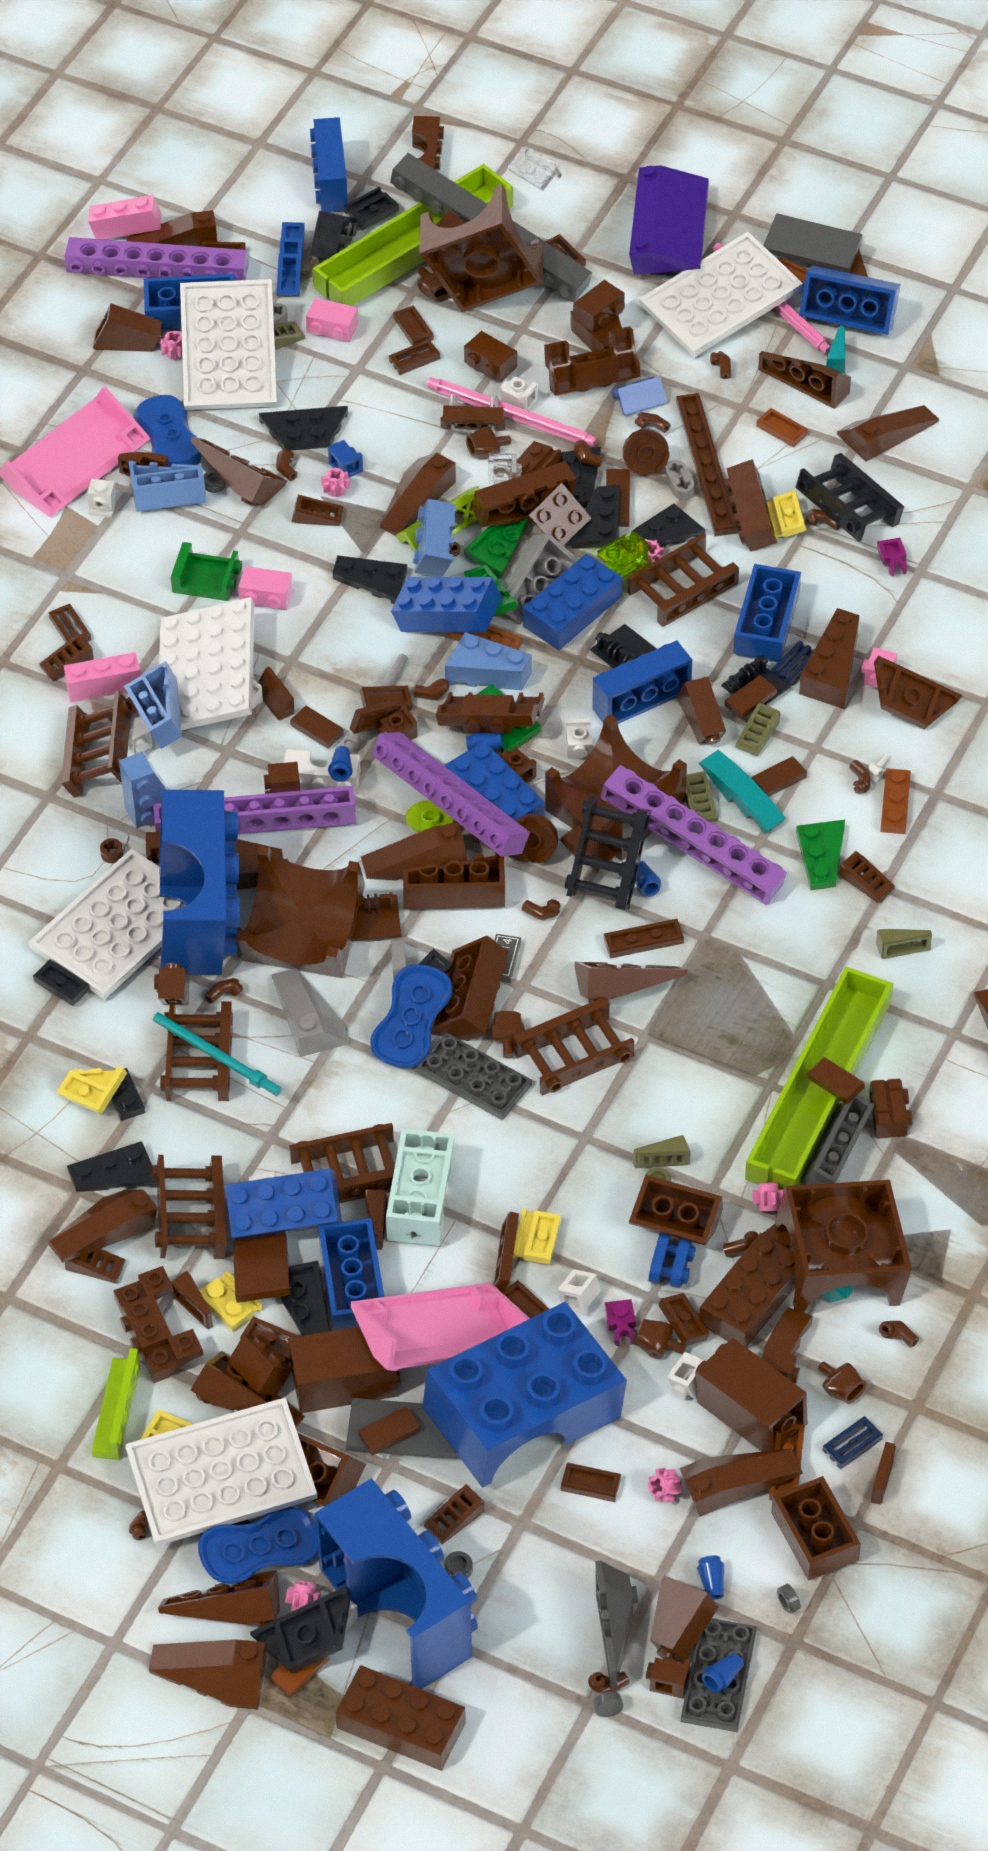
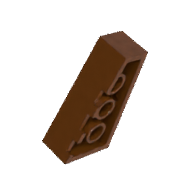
[799,608,860,709]

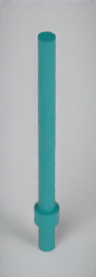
[153,1012,282,1096]

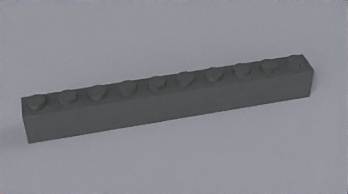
[390,153,592,303]

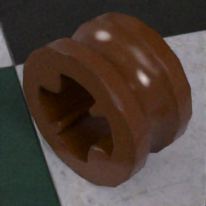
[100,838,123,863]

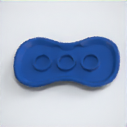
[133,395,202,467]
[370,964,452,1068]
[198,1507,318,1584]

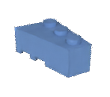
[128,461,206,512]
[412,499,456,577]
[445,632,532,691]
[124,661,182,749]
[119,752,170,828]

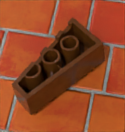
[472,461,576,527]
[403,852,505,909]

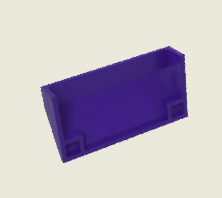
[629,165,709,275]

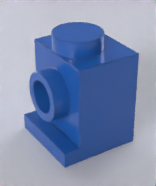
[328,440,363,478]

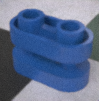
[648,1234,696,1288]

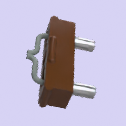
[440,394,506,434]

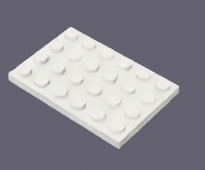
[639,232,803,357]
[180,279,277,410]
[159,597,254,730]
[28,848,186,1000]
[125,1397,318,1547]

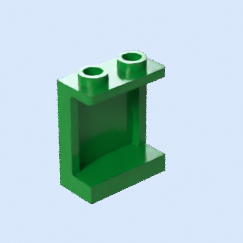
[171,542,242,601]

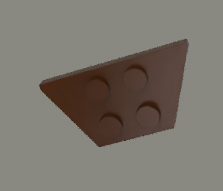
[874,655,962,729]

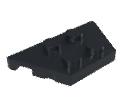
[259,406,348,451]
[250,1586,352,1673]

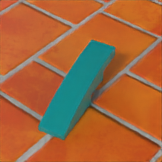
[699,749,786,834]

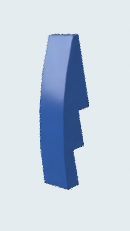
[276,222,305,296]

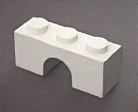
[284,749,361,794]

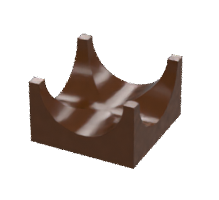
[420,185,543,312]
[545,714,687,861]
[236,845,365,978]
[775,1180,912,1312]

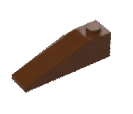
[126,210,217,247]
[380,452,456,537]
[574,961,688,1003]
[48,1189,158,1263]
[190,1351,305,1428]
[297,1433,366,1507]

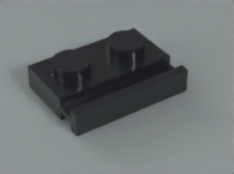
[344,187,399,230]

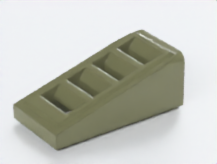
[274,321,305,350]
[735,703,780,756]
[686,771,718,822]
[876,929,932,959]
[633,1135,691,1168]

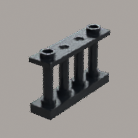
[795,453,904,542]
[564,796,652,910]

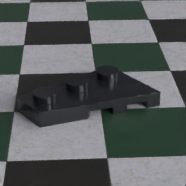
[556,447,601,508]
[570,485,621,549]
[621,503,706,556]
[332,555,408,604]
[67,1141,157,1192]
[279,1260,330,1336]

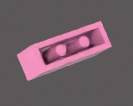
[88,195,162,239]
[64,652,141,703]

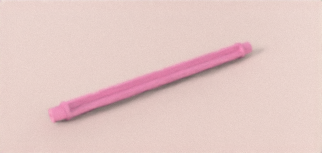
[713,243,831,355]
[427,377,597,447]

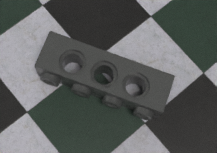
[800,1095,874,1185]

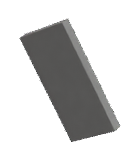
[763,213,862,273]
[416,1032,532,1121]
[346,1398,457,1459]
[680,1618,757,1732]

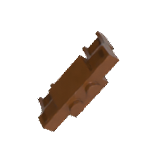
[544,326,641,396]
[436,692,545,733]
[113,1266,203,1383]

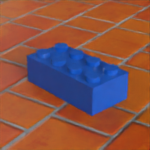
[310,117,348,213]
[799,265,901,335]
[144,273,235,330]
[523,553,623,650]
[733,564,801,662]
[391,577,502,632]
[592,640,693,724]
[445,741,545,821]
[225,1168,342,1240]
[318,1218,384,1331]

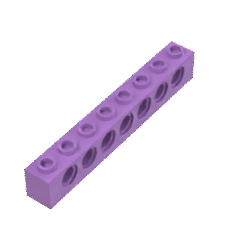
[65,237,249,281]
[372,732,530,856]
[600,765,787,905]
[153,786,356,835]

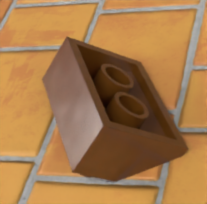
[629,1174,723,1246]

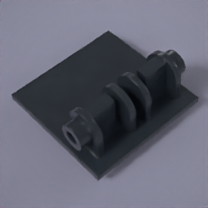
[590,624,657,669]
[721,655,790,705]

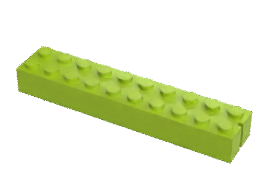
[313,164,513,306]
[745,966,894,1190]

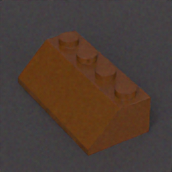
[431,935,508,1041]

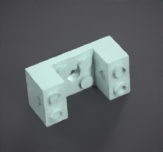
[386,1129,455,1246]

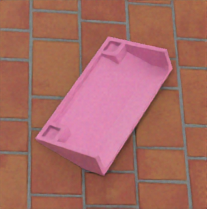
[0,386,151,518]
[351,1282,530,1371]

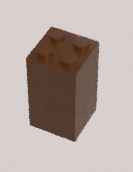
[288,1326,401,1413]
[695,1338,808,1452]

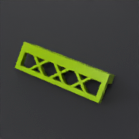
[396,486,480,552]
[91,1348,140,1460]

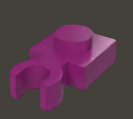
[877,537,907,577]
[605,1299,636,1346]

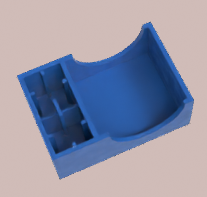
[159,789,240,975]
[422,1301,627,1488]
[315,1478,478,1689]

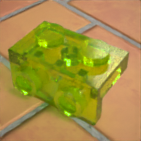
[597,530,648,579]

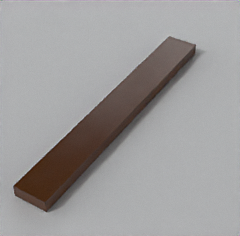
[676,393,738,537]

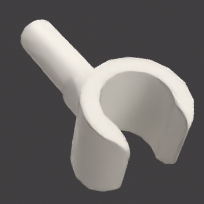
[869,754,890,782]

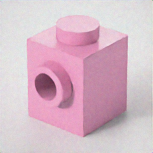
[861,647,897,688]

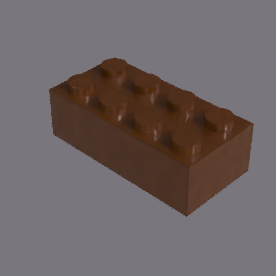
[699,1233,795,1347]
[335,1665,466,1771]

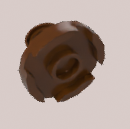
[622,428,670,476]
[515,813,559,863]

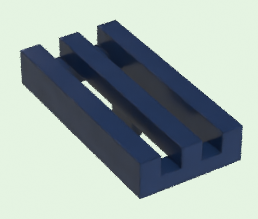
[771,640,813,686]
[822,1416,883,1469]

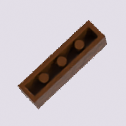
[725,459,777,552]

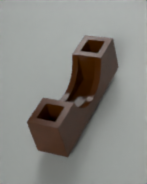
[412,116,444,170]

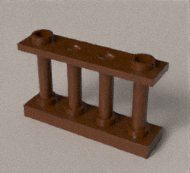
[628,534,739,627]
[61,691,133,798]
[513,997,634,1096]
[160,1001,233,1101]
[289,1123,395,1203]
[151,1154,227,1259]

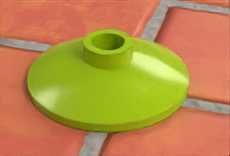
[405,800,455,832]

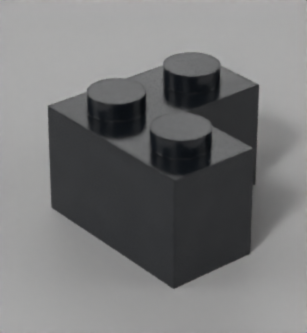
[310,211,358,259]

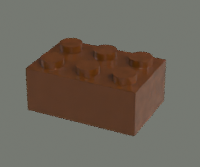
[771,1476,861,1581]

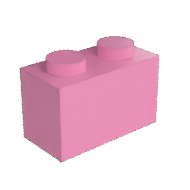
[306,298,359,342]
[238,566,293,610]

